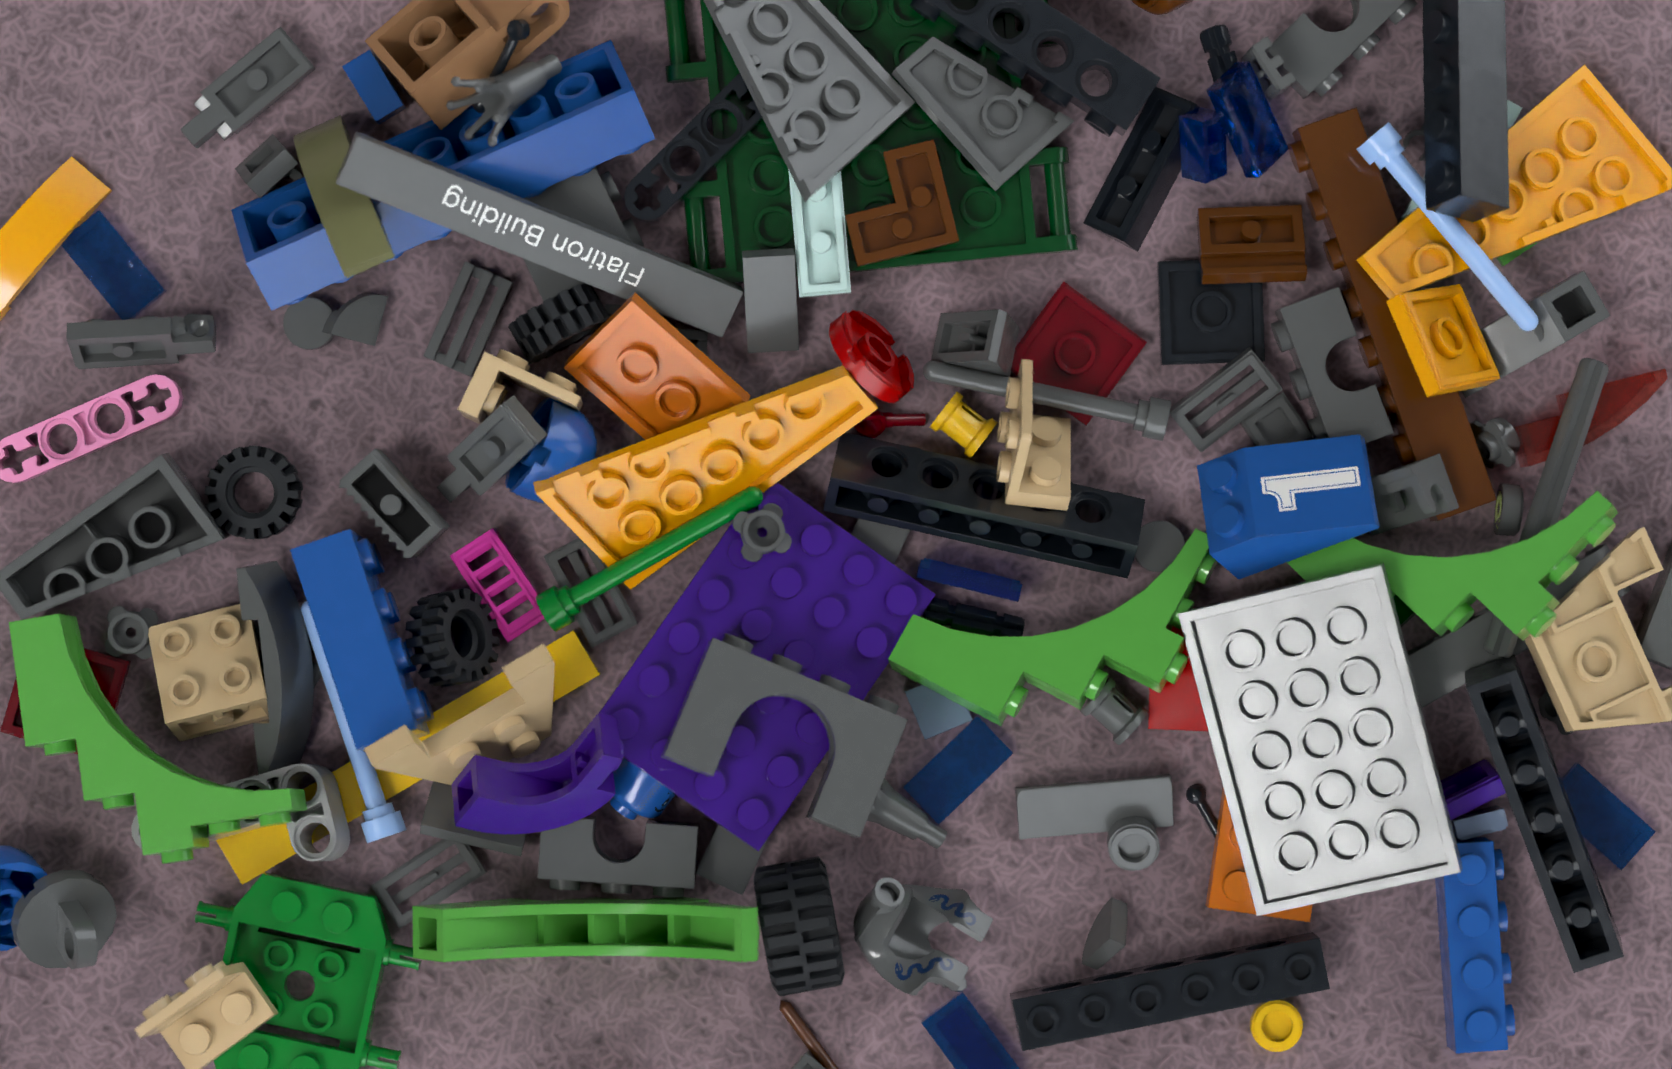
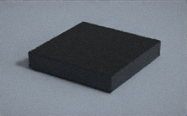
[1157,260,1265,365]

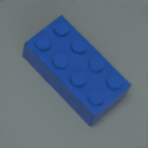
[290,529,434,752]

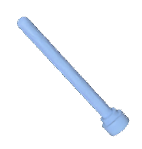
[1356,122,1538,331]
[301,601,407,843]

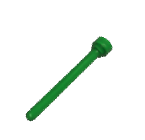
[536,486,763,632]

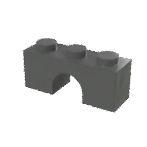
[1266,0,1418,99]
[1271,287,1394,444]
[538,816,699,897]

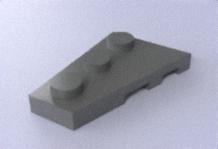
[891,37,1074,191]

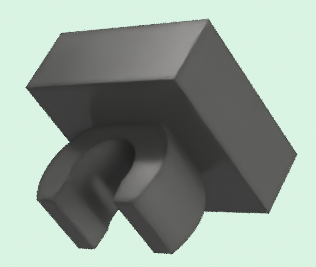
[235,134,303,198]

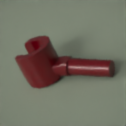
[854,409,926,438]

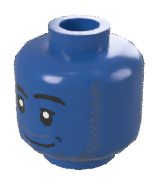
[610,758,676,820]

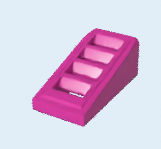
[450,528,545,643]

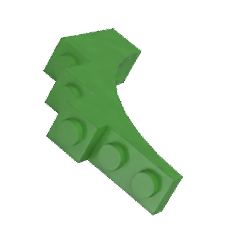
[1287,491,1619,641]
[888,529,1218,726]
[9,614,307,864]
[413,897,760,962]

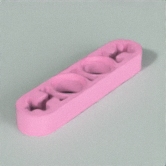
[0,374,183,483]

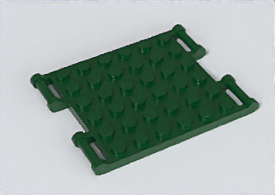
[664,0,1078,284]

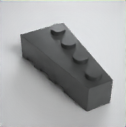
[0,453,229,619]

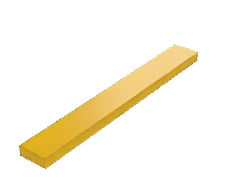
[216,630,600,885]

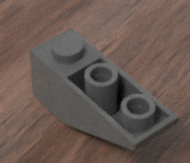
[1461,271,1610,398]

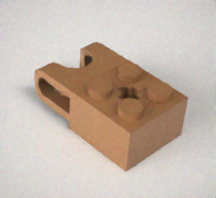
[365,0,570,130]

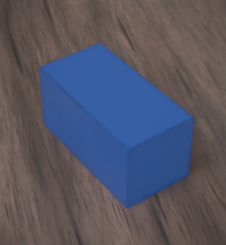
[342,50,406,124]

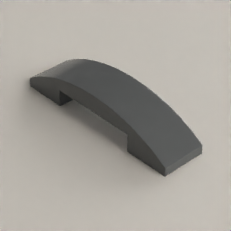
[236,561,314,775]

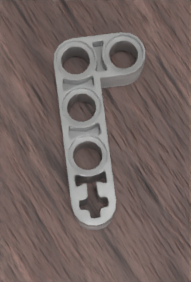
[131,764,350,861]

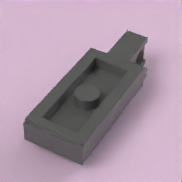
[180,27,316,149]
[66,313,216,369]
[437,395,548,503]

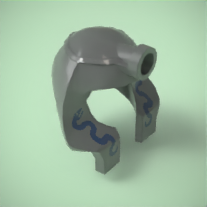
[853,877,993,996]

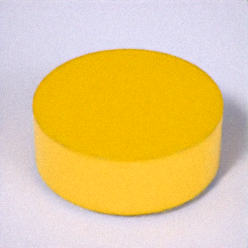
[1250,999,1303,1052]

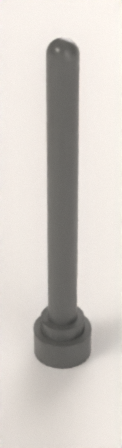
[923,361,1171,441]

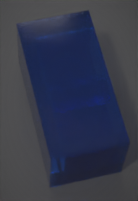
[1179,107,1227,184]

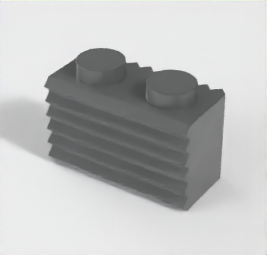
[339,449,450,558]

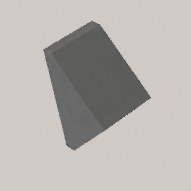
[931,309,1019,377]

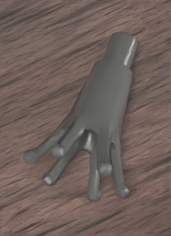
[446,54,562,147]
[867,778,947,849]

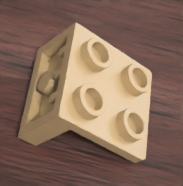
[458,349,583,424]
[997,359,1071,511]
[148,604,269,741]
[134,961,279,1069]

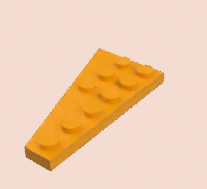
[1356,65,1672,299]
[533,365,878,590]

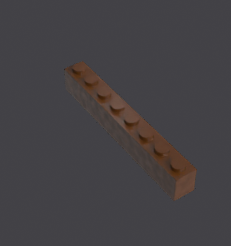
[1288,107,1497,521]

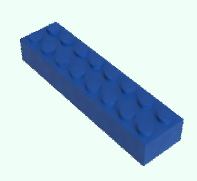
[231,40,656,311]

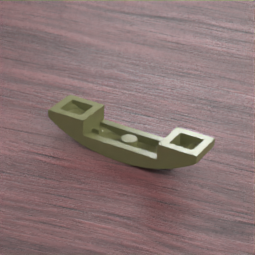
[293,115,395,279]

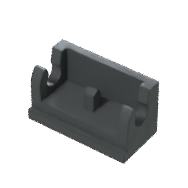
[1356,453,1459,537]

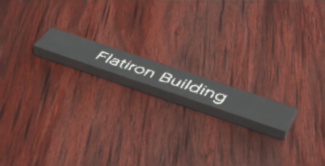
[336,131,744,337]

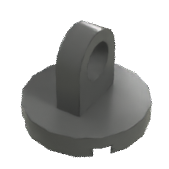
[11,870,117,969]

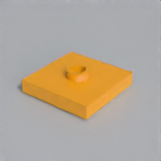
[1386,284,1500,397]

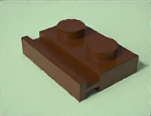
[1197,205,1307,284]

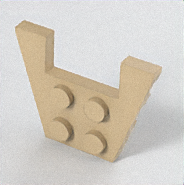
[1525,527,1672,732]
[364,644,555,785]

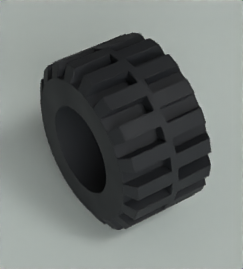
[753,856,845,997]

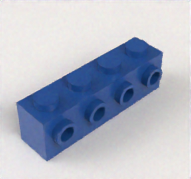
[1435,837,1515,1053]

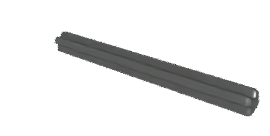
[1484,358,1609,658]

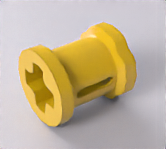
[930,392,998,459]

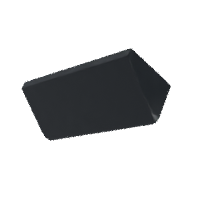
[1083,86,1209,251]

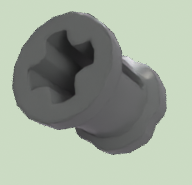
[1080,677,1148,745]

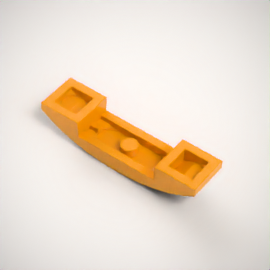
[0,156,112,321]

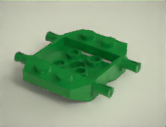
[195,872,422,1069]

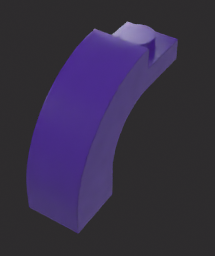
[451,712,624,834]

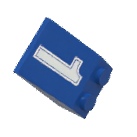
[1197,434,1380,580]

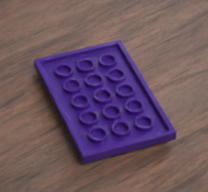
[599,483,936,851]

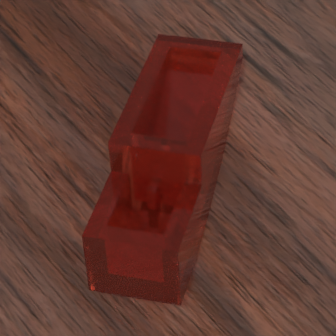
[1514,369,1668,468]

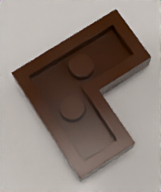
[845,139,959,267]

